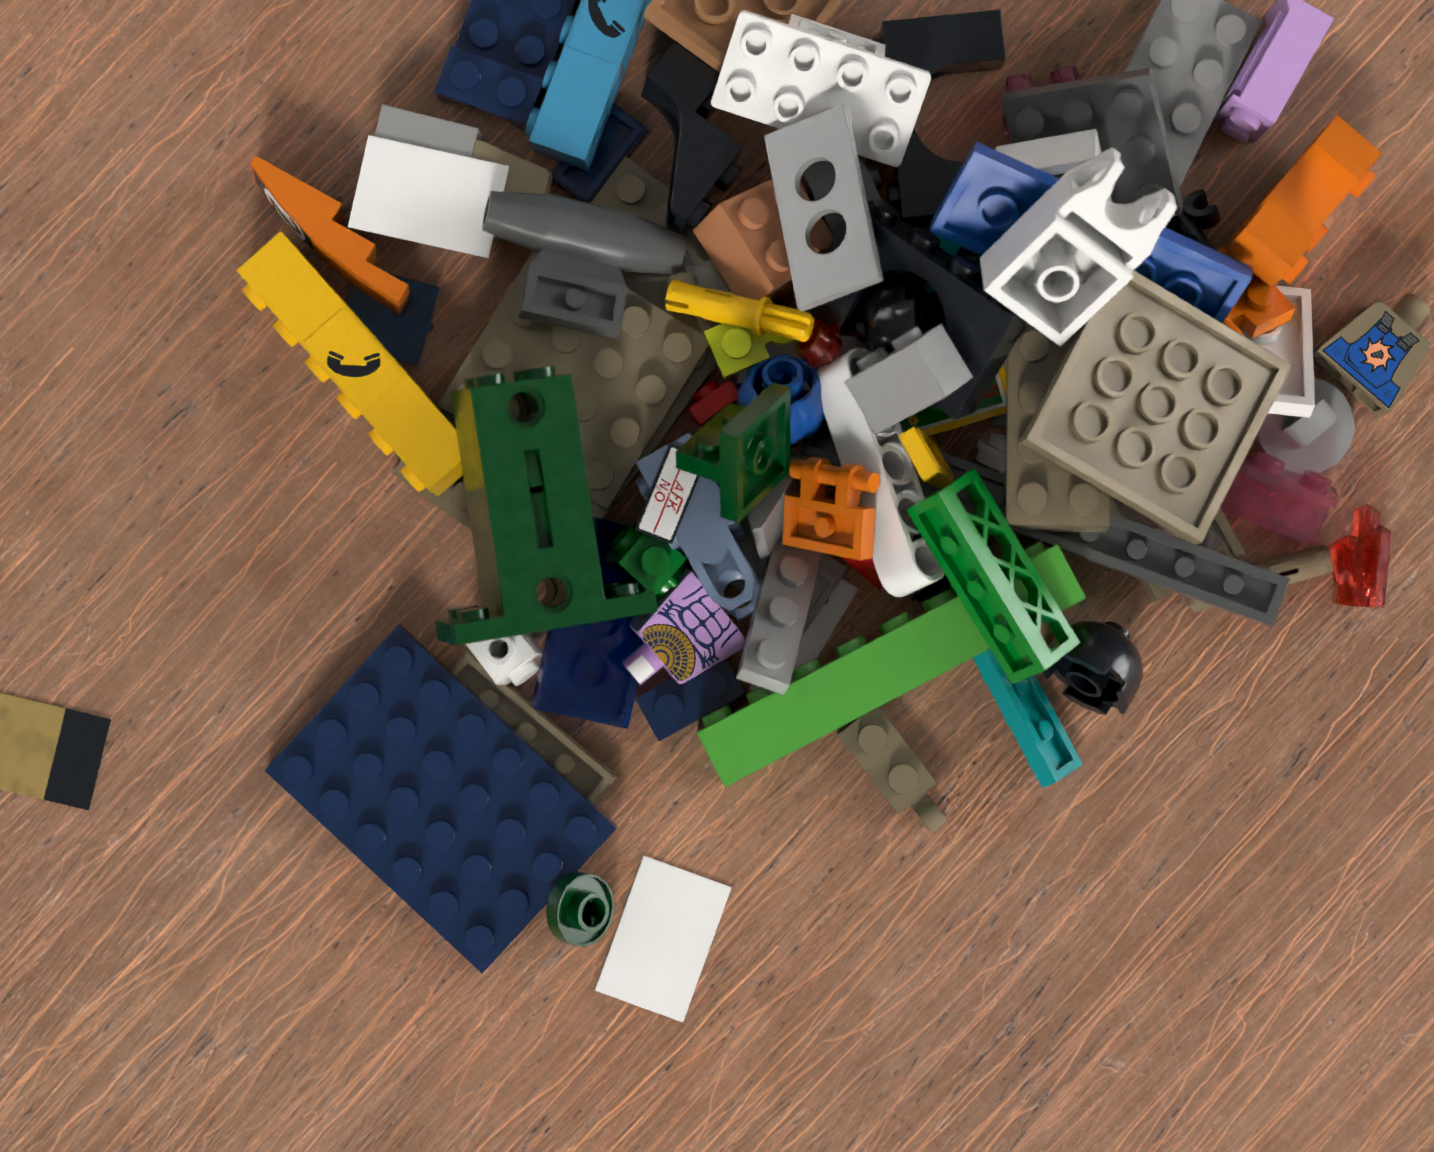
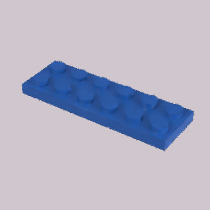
[929,141,1253,323]

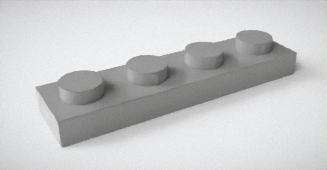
[736,534,822,695]

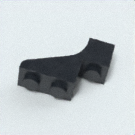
[641,41,743,234]

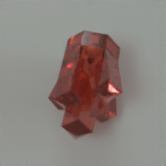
[1329,504,1392,608]

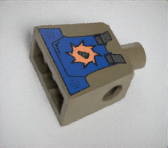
[1313,293,1431,417]

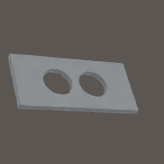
[764,103,884,312]

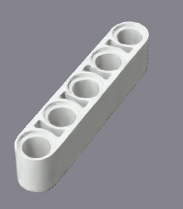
[817,347,945,597]

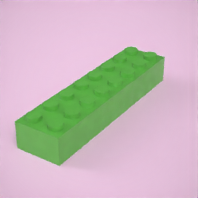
[697,541,1086,787]

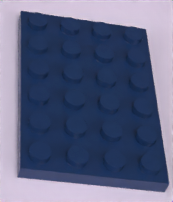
[265,625,618,974]

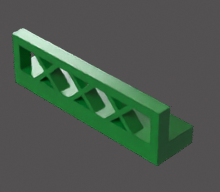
[906,468,1080,684]

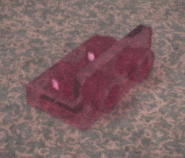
[1220,452,1339,546]

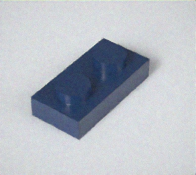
[635,659,746,741]

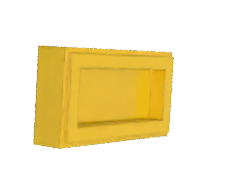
[899,427,955,489]

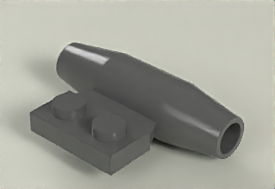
[482,191,686,339]

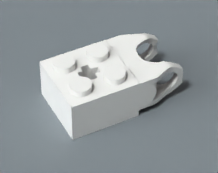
[980,148,1177,347]

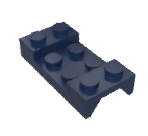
[434,0,578,131]

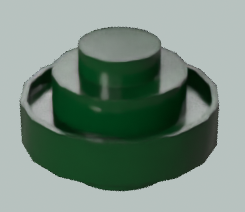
[546,871,614,947]

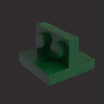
[676,382,791,523]

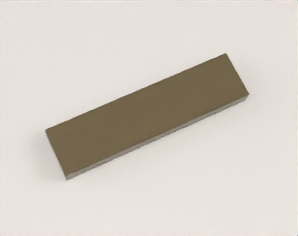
[450,649,619,805]

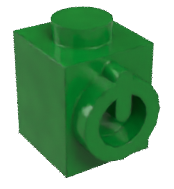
[602,523,687,600]

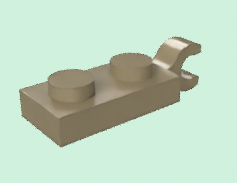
[837,707,947,833]

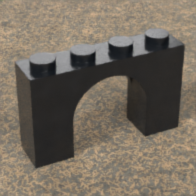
[872,9,1006,225]
[805,199,1027,420]

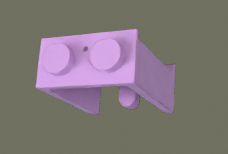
[1214,0,1334,142]

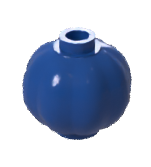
[737,353,825,445]

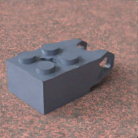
[635,433,761,620]

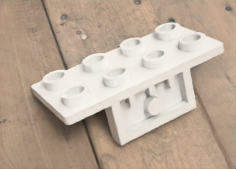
[711,10,931,167]

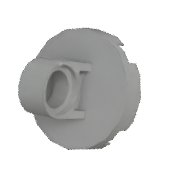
[1255,378,1355,475]

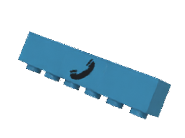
[525,0,652,172]

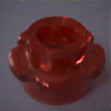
[796,319,842,368]

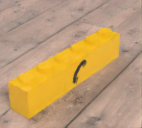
[236,231,463,497]

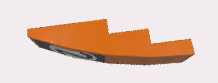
[250,155,410,315]

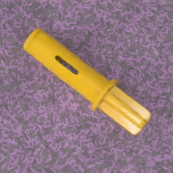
[666,279,814,342]

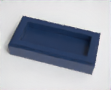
[551,103,649,203]

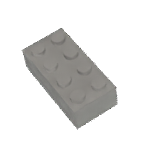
[1123,0,1262,187]

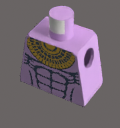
[622,565,746,685]

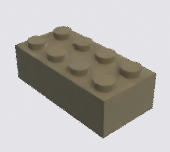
[1004,322,1110,533]

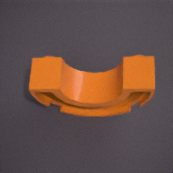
[1225,115,1382,287]

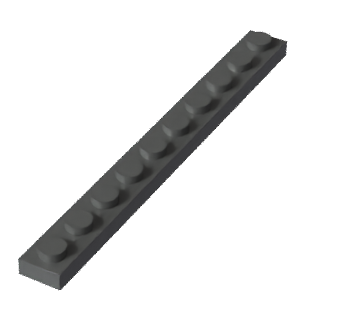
[799,418,1290,628]

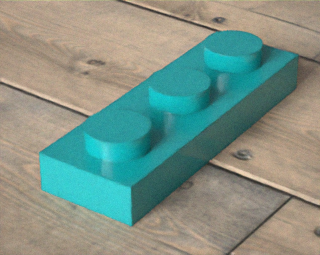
[973,649,1083,788]

